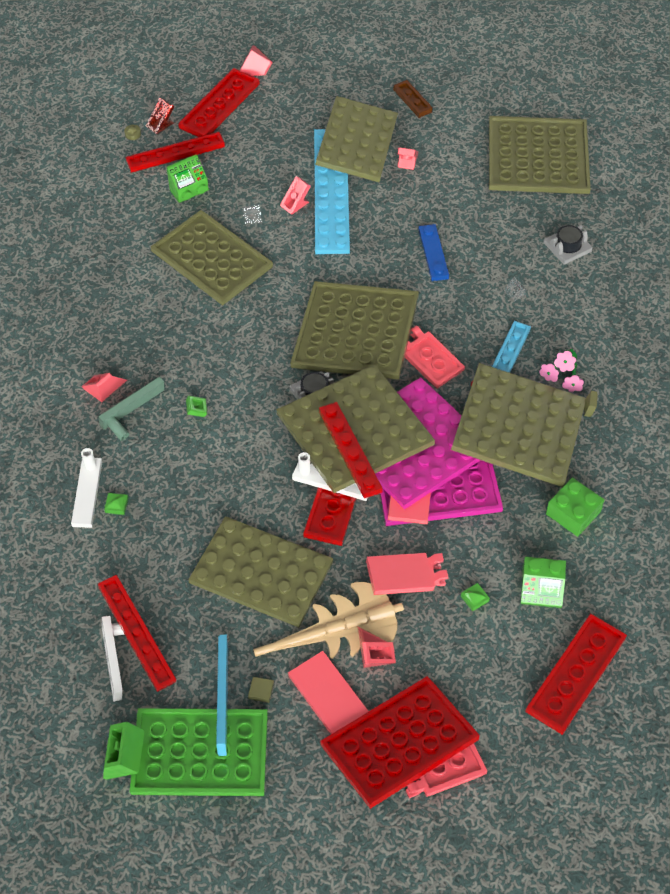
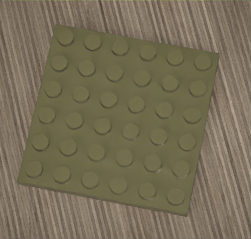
[489,116,591,194]
[290,281,419,380]
[451,363,586,487]
[276,364,435,493]

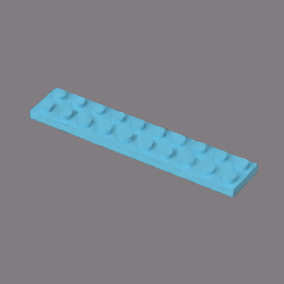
[314,129,350,254]

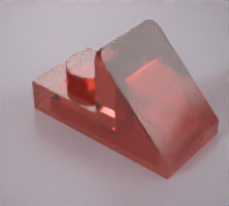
[146,98,175,134]

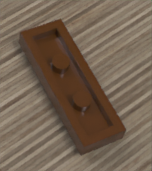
[393,80,433,118]

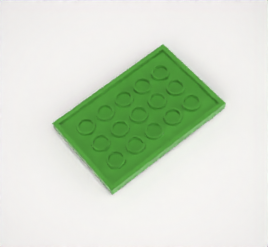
[130,708,268,796]

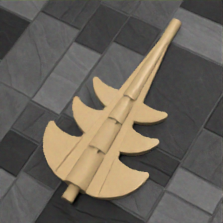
[253,582,404,659]

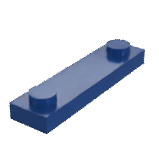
[419,224,449,281]

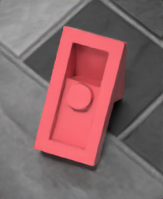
[398,148,418,170]
[280,176,311,214]

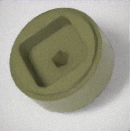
[124,125,141,140]

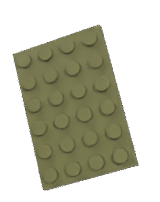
[315,96,398,182]
[151,210,273,306]
[188,516,333,628]

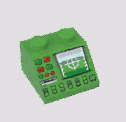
[166,155,209,203]
[521,557,566,608]

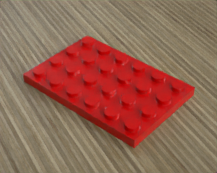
[320,676,479,809]

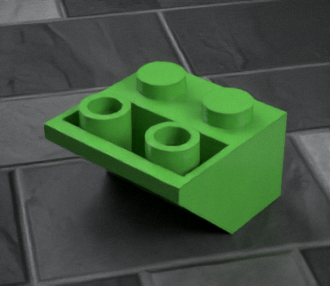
[103,722,145,779]

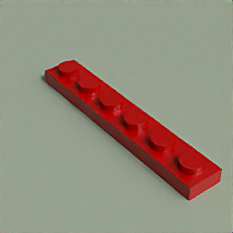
[126,132,225,173]
[319,402,383,499]
[98,575,176,692]

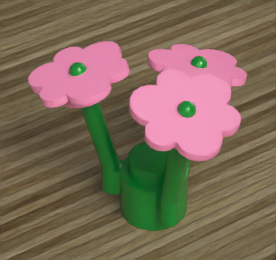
[539,349,584,392]

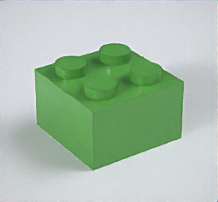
[546,478,605,537]

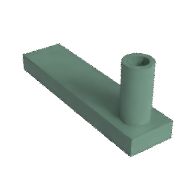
[99,377,164,441]

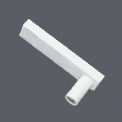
[71,448,102,527]
[292,452,368,501]
[102,616,125,702]

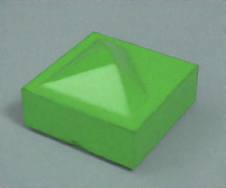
[186,396,207,417]
[104,493,128,515]
[461,583,490,611]

